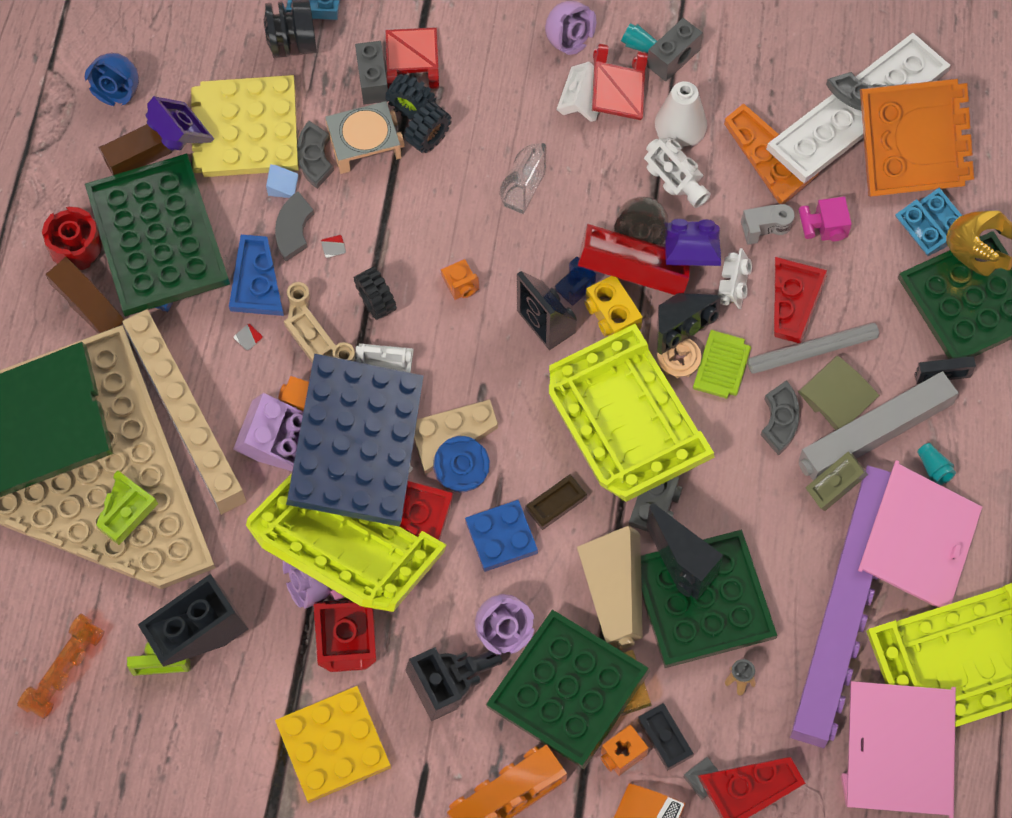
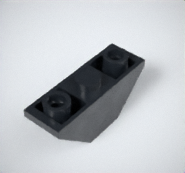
[657,293,721,355]

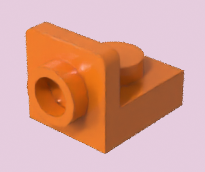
[441,259,479,300]

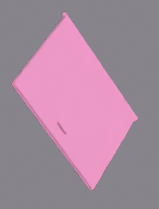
[858,460,982,608]
[847,681,956,818]

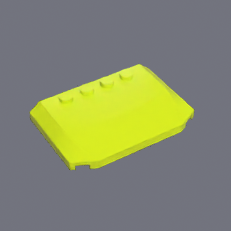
[549,324,715,502]
[246,473,446,612]
[866,583,1012,728]

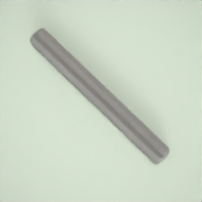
[748,323,879,373]

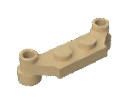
[284,282,355,362]

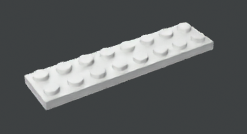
[766,33,951,183]

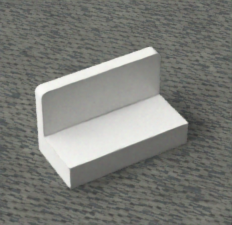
[556,62,599,122]

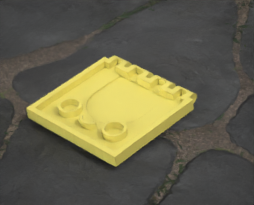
[191,75,299,177]

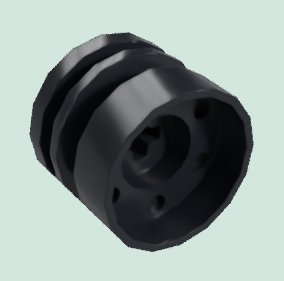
[263,0,317,58]

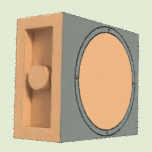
[325,101,405,174]

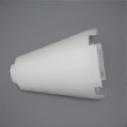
[655,81,707,149]

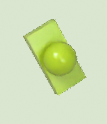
[127,642,190,676]

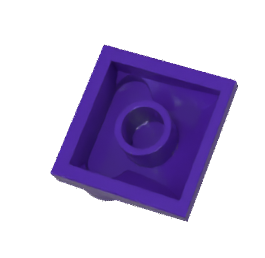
[145,96,214,150]
[664,219,721,266]

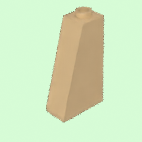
[577,526,643,649]

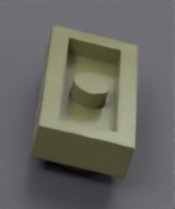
[805,451,868,511]

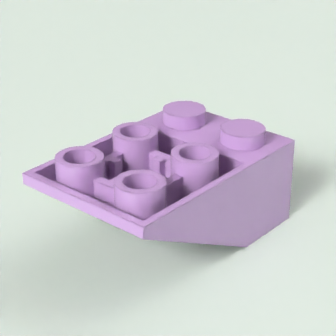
[233,393,303,471]

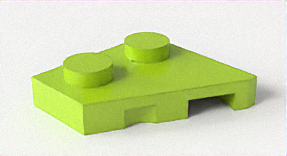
[96,470,158,545]

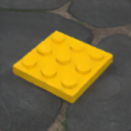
[275,686,391,803]

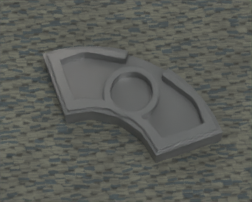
[826,72,886,111]
[297,121,334,189]
[275,192,314,261]
[761,380,799,455]

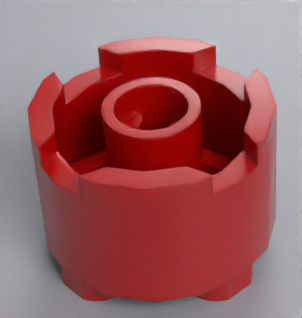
[42,206,102,270]

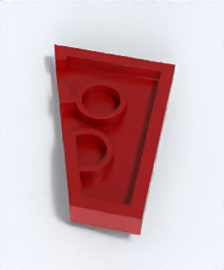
[774,257,827,344]

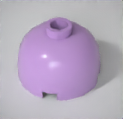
[545,1,597,55]
[283,561,331,609]
[474,594,534,655]

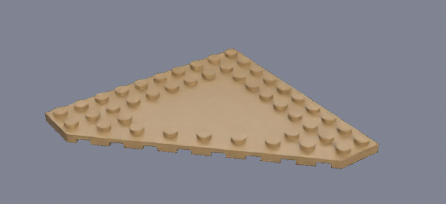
[0,325,215,589]

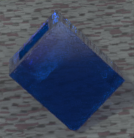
[555,256,596,306]

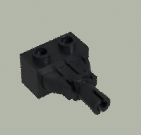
[405,647,502,721]

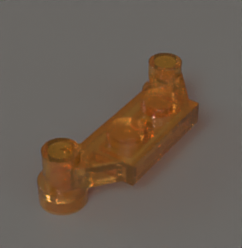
[17,613,105,719]

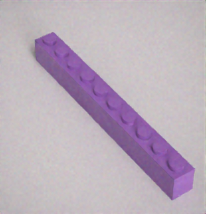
[790,465,891,748]

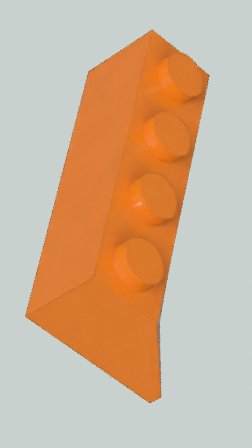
[447,744,567,818]

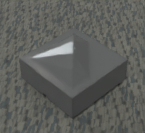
[683,757,718,800]

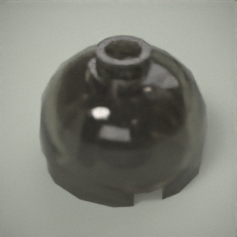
[614,197,669,245]

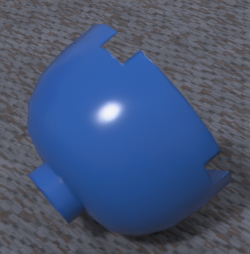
[84,52,139,106]

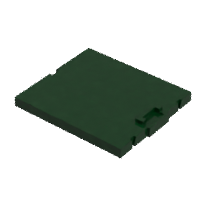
[0,342,113,497]

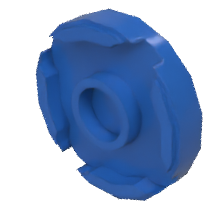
[433,436,490,493]

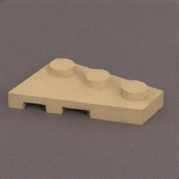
[414,400,498,475]

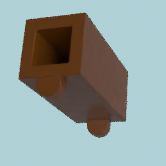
[98,124,172,175]

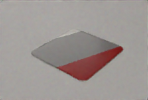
[321,235,346,258]
[234,324,263,350]

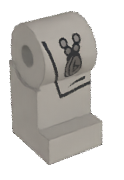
[741,204,795,245]

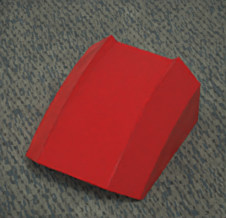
[314,599,376,672]

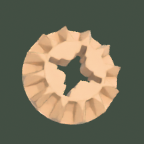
[657,338,701,379]

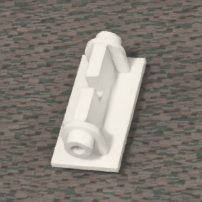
[717,248,752,309]
[356,343,414,373]

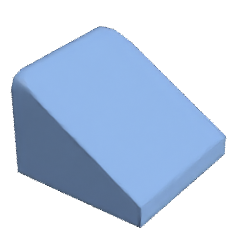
[266,164,299,198]

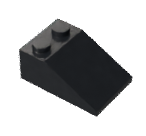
[517,271,577,351]
[646,503,723,600]
[138,574,248,667]

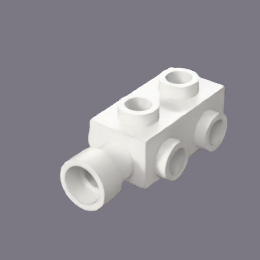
[644,138,711,208]

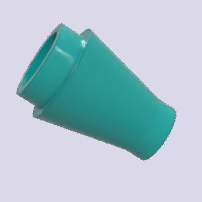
[621,23,657,53]
[917,443,956,485]

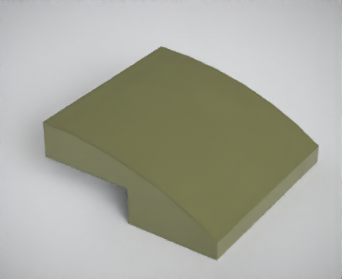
[798,356,879,431]

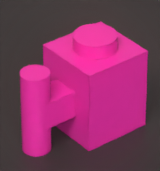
[798,196,852,241]

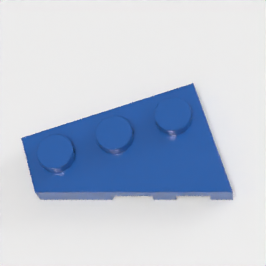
[229,234,284,316]

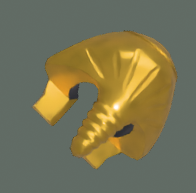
[946,211,1012,276]

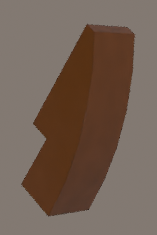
[45,257,124,334]

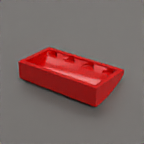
[578,224,690,295]

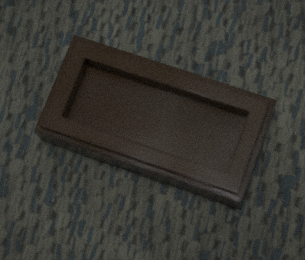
[525,474,588,530]

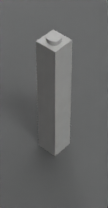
[799,371,959,481]

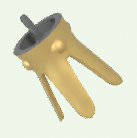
[725,659,756,696]

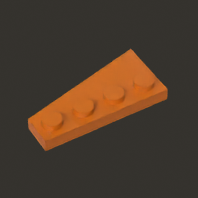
[724,103,819,204]

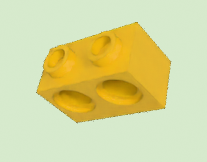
[584,276,643,336]

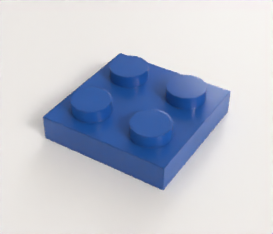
[465,500,538,572]

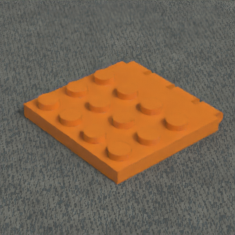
[860,79,974,197]

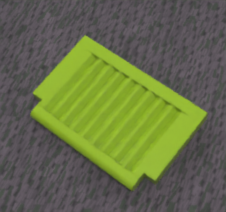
[693,330,751,399]

